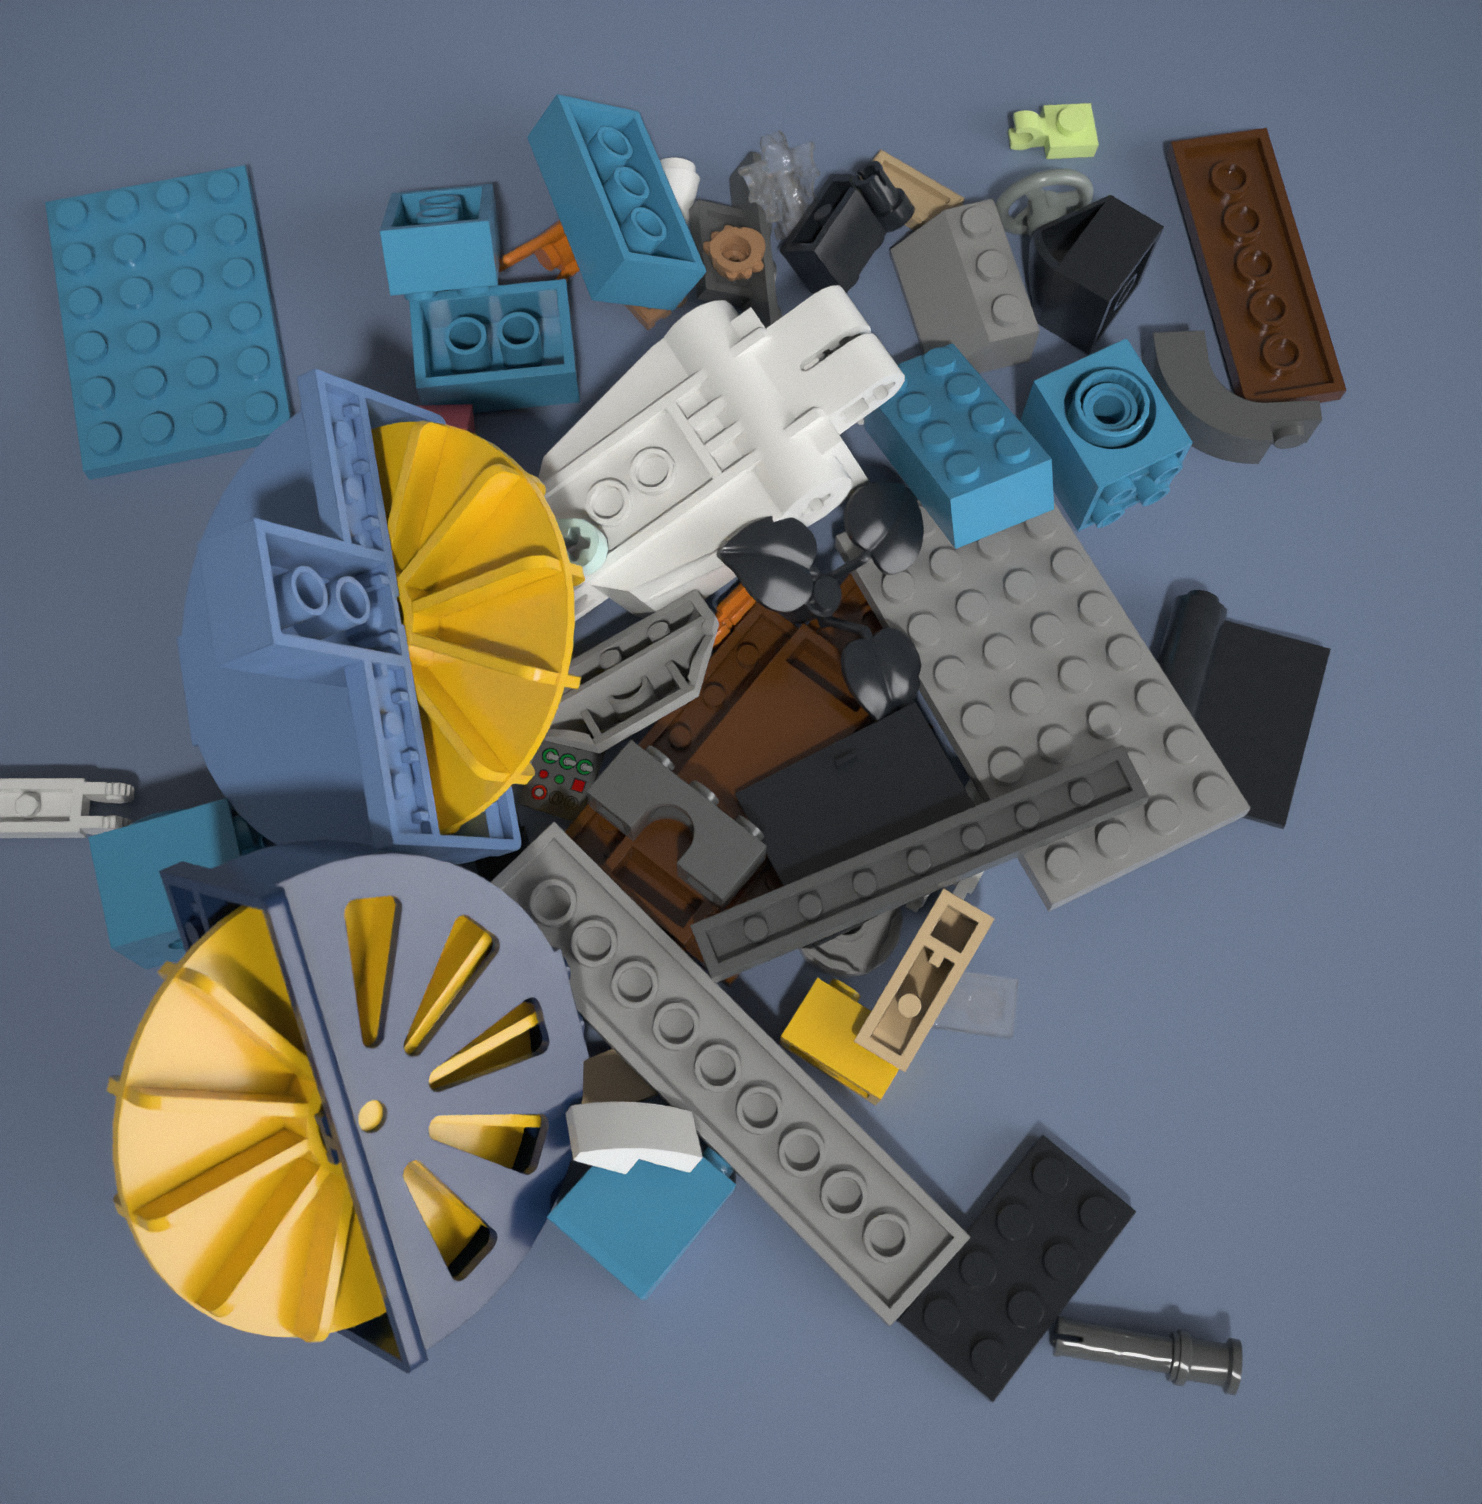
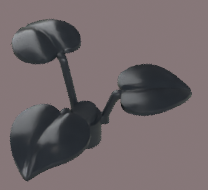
[716,482,924,721]

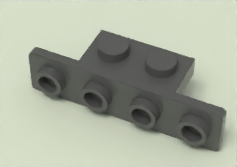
[689,151,782,328]

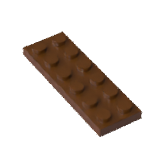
[1166,127,1347,403]

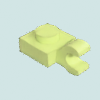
[1008,103,1099,159]

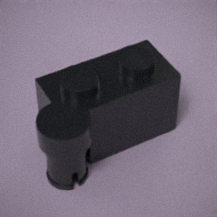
[779,161,914,294]

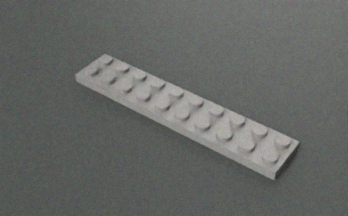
[490,822,971,1326]

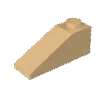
[854,889,995,1072]

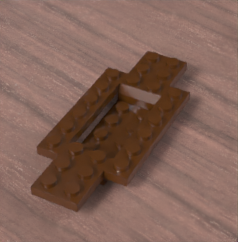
[565,573,933,988]

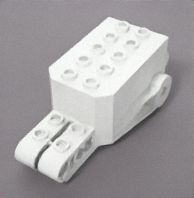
[538,285,905,621]

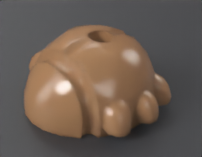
[703,225,766,281]

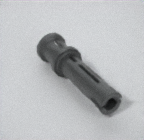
[1052,1316,1243,1395]

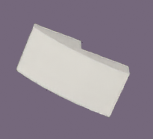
[566,1102,703,1174]

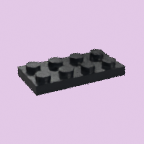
[896,1135,1137,1402]

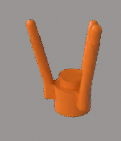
[499,219,580,283]

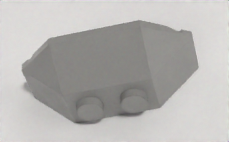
[544,589,719,753]

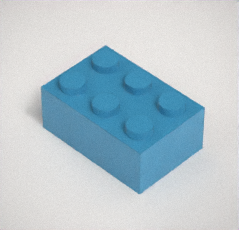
[380,184,501,301]
[409,279,580,413]

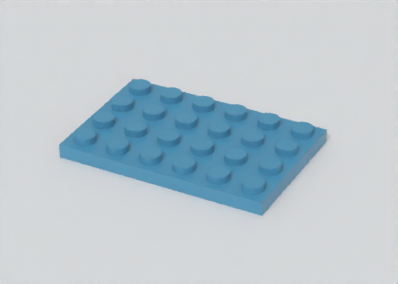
[45,165,293,480]

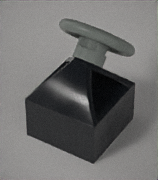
[995,169,1164,355]

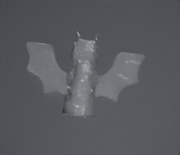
[738,130,820,241]

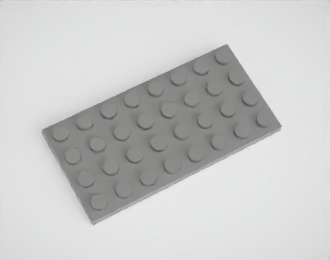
[835,500,1251,912]

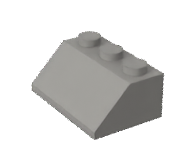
[890,199,1040,373]

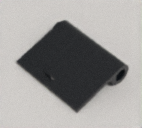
[1157,590,1331,829]
[735,702,975,948]

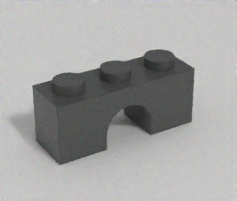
[586,740,767,911]

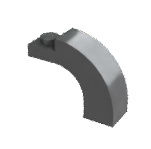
[1142,330,1322,464]

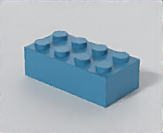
[527,94,707,311]
[863,343,1054,549]

